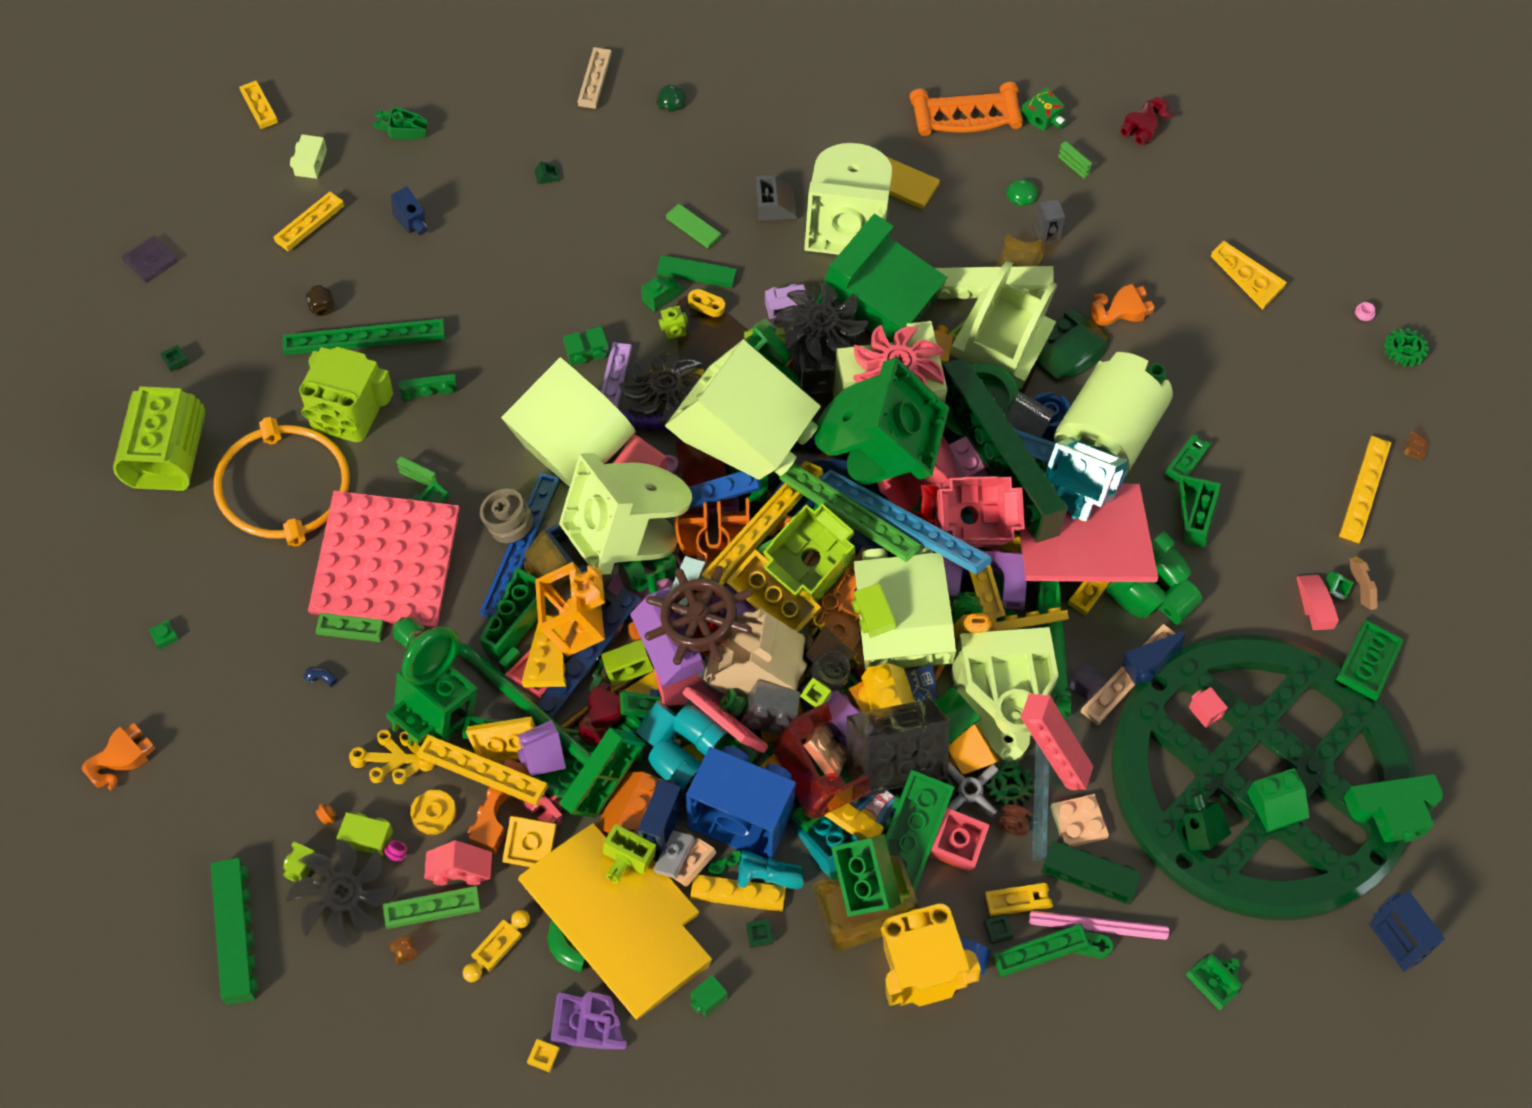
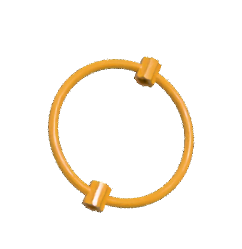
[213,417,350,547]

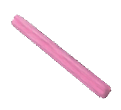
[1029,911,1169,940]

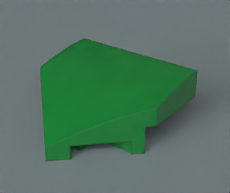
[1186,955,1241,1011]

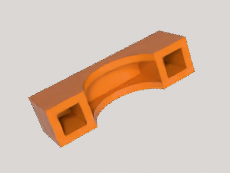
[467,758,533,855]

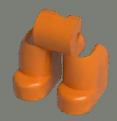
[675,498,751,578]

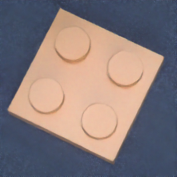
[1050,794,1109,847]

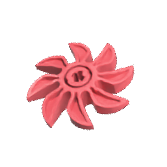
[853,325,944,386]

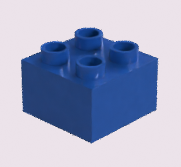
[686,746,796,859]

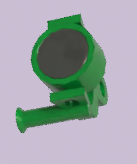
[618,554,677,594]

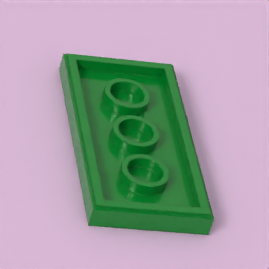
[1336,619,1404,701]

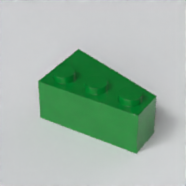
[1179,475,1221,548]

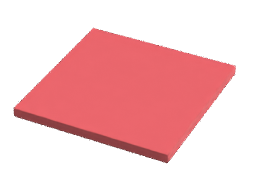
[1019,484,1158,582]

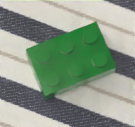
[831,834,901,917]

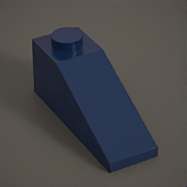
[1122,631,1185,685]

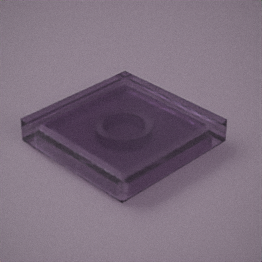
[121,235,178,283]

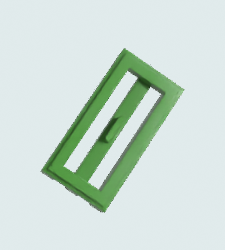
[1058,141,1092,179]
[396,456,438,486]

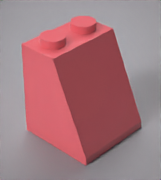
[614,434,667,491]

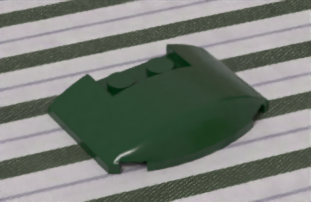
[1035,308,1111,381]

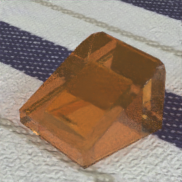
[1404,431,1428,460]

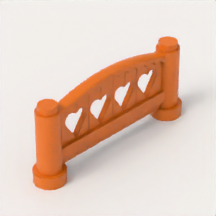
[909,82,1023,136]

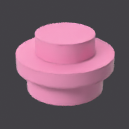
[1355,302,1375,321]

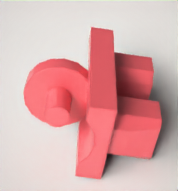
[524,793,564,827]

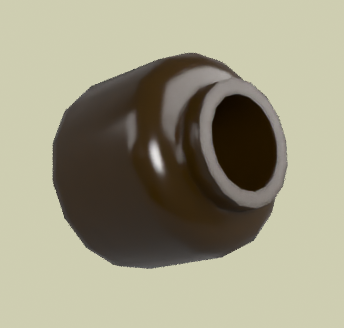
[306,285,334,316]

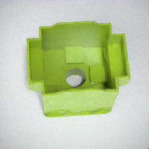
[299,347,393,442]
[763,504,857,602]

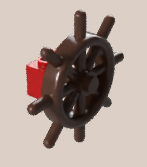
[645,566,753,665]

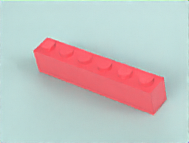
[1021,694,1094,790]

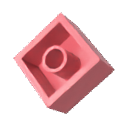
[929,808,989,873]

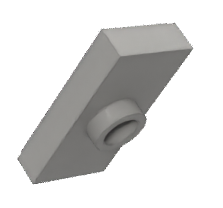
[654,831,695,879]

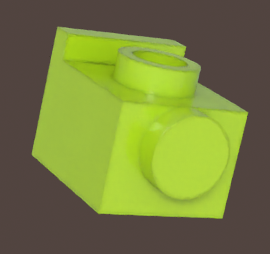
[800,678,832,709]
[283,842,318,882]

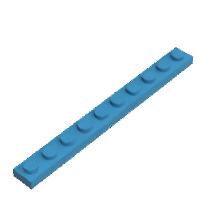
[819,470,991,574]

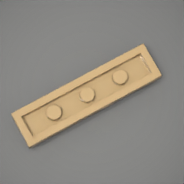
[578,47,612,109]

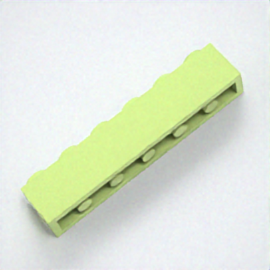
[935,266,1054,299]

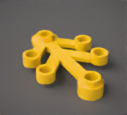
[349,730,436,784]

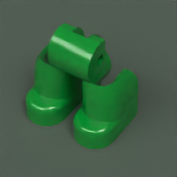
[744,318,800,386]
[1105,531,1202,625]

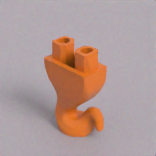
[1090,284,1154,326]
[81,723,155,791]

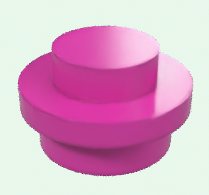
[384,840,407,861]

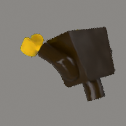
[802,616,864,681]

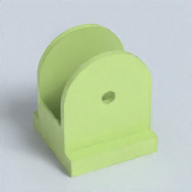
[804,143,892,255]
[949,261,1057,389]
[559,453,692,575]

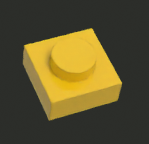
[527,1039,560,1073]

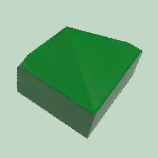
[1324,571,1354,601]

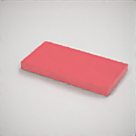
[682,687,768,753]

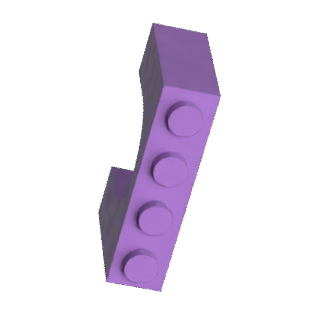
[943,549,1027,611]

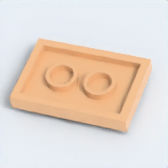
[804,721,848,782]

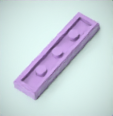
[601,342,632,409]

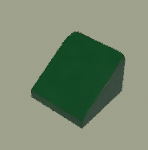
[535,161,560,184]

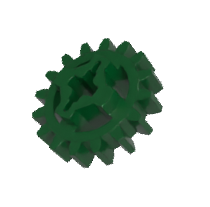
[985,760,1034,806]

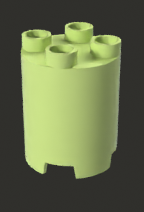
[1054,352,1173,476]

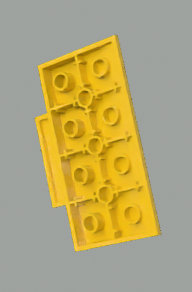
[518,823,712,1020]

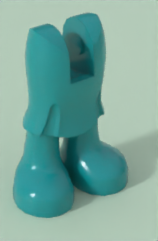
[737,850,804,889]

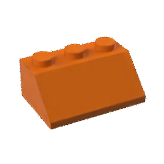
[597,772,662,837]

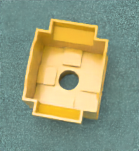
[880,904,981,1006]

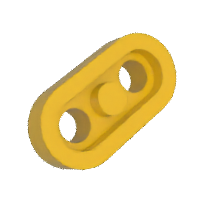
[688,289,725,317]

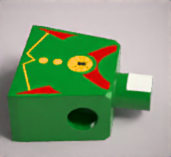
[1021,87,1067,131]

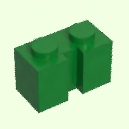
[563,326,609,366]

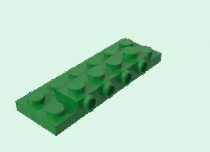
[884,770,954,915]

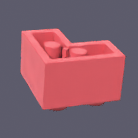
[424,840,492,885]

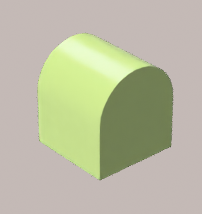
[501,357,636,487]

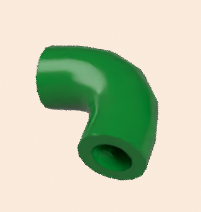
[547,919,587,973]

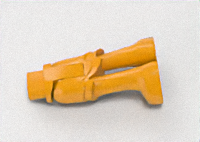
[953,613,995,639]

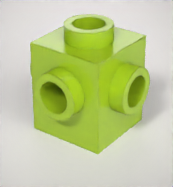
[659,306,688,340]

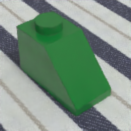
[641,276,684,312]

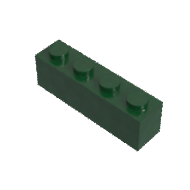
[1041,840,1141,905]

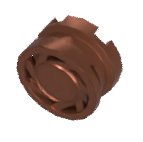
[997,805,1033,836]

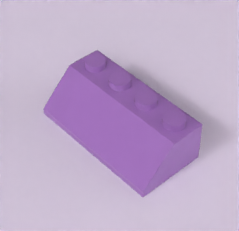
[630,587,704,688]

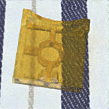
[994,234,1045,267]

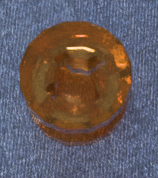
[388,935,418,965]

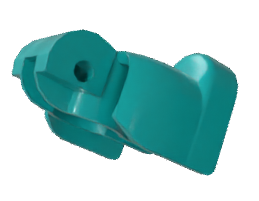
[635,701,730,796]

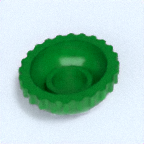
[1006,179,1039,206]

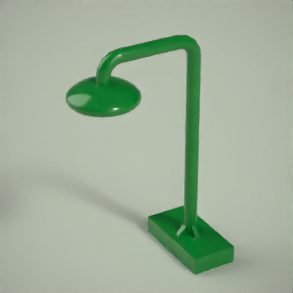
[402,626,646,818]

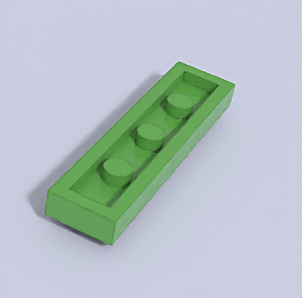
[383,886,481,929]

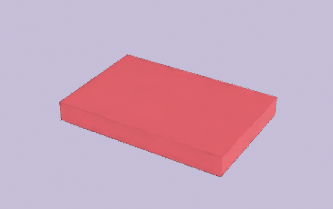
[654,665,724,709]

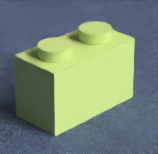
[290,135,327,179]

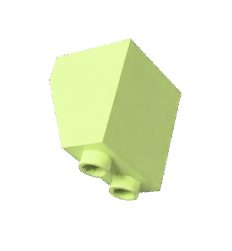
[665,339,821,480]
[854,544,956,671]

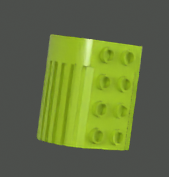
[113,386,205,491]

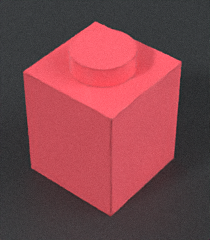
[1189,687,1228,728]

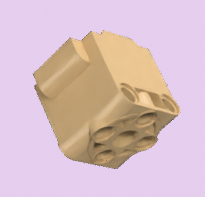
[704,608,806,698]

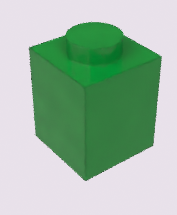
[690,975,728,1018]

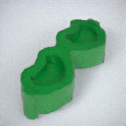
[709,851,741,875]

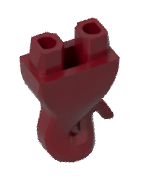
[1120,97,1174,146]
[578,682,626,746]

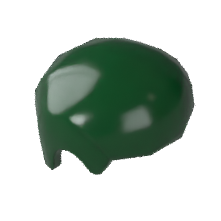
[656,84,686,112]

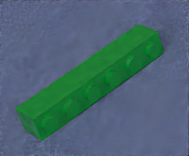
[211,858,258,1005]

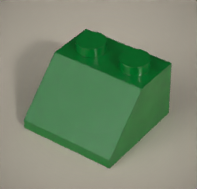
[1247,768,1309,833]

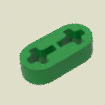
[1075,931,1113,959]

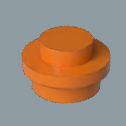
[315,803,336,825]

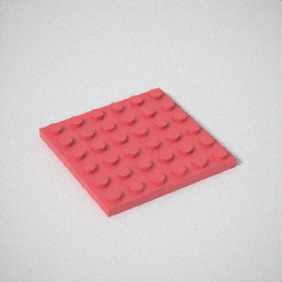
[308,491,460,628]

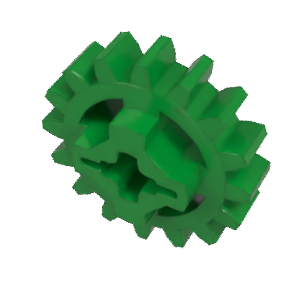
[1383,327,1429,367]

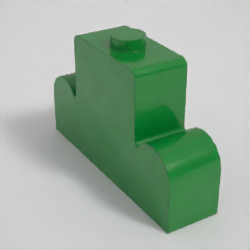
[1343,774,1443,842]

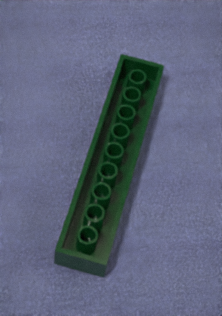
[942,357,1068,543]

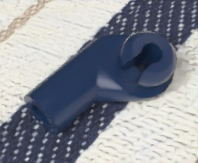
[304,667,338,687]

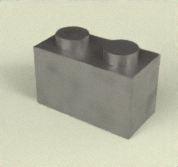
[1034,199,1065,245]

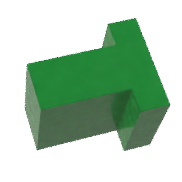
[815,213,948,343]

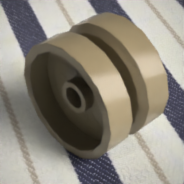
[479,488,534,543]

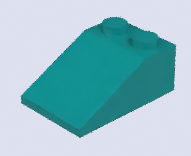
[792,817,860,881]

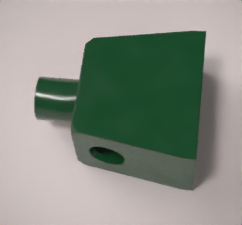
[1183,792,1232,851]

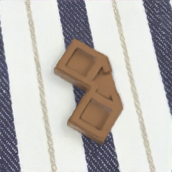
[1350,557,1378,610]

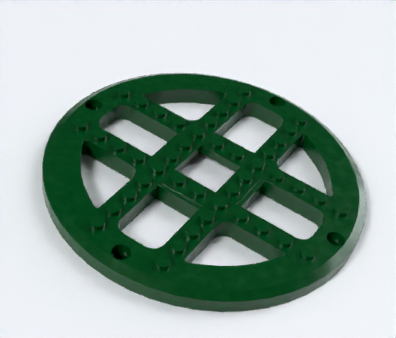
[1111,635,1416,921]

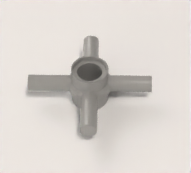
[944,763,998,818]

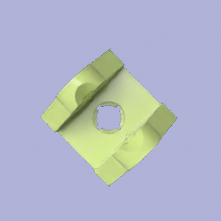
[951,627,1059,764]

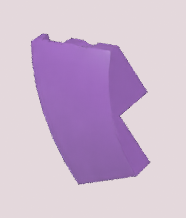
[550,991,627,1049]

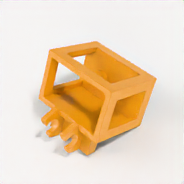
[535,562,605,657]

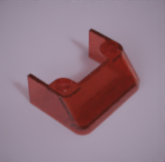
[772,702,871,819]

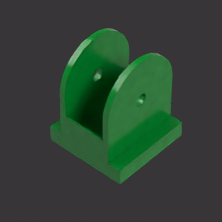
[814,357,949,485]

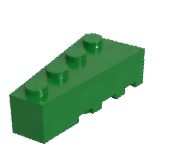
[480,567,552,661]

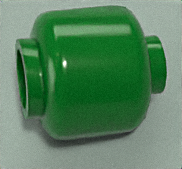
[392,617,426,649]

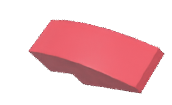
[1297,575,1339,630]

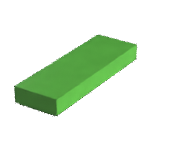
[666,204,721,249]
[315,613,385,642]

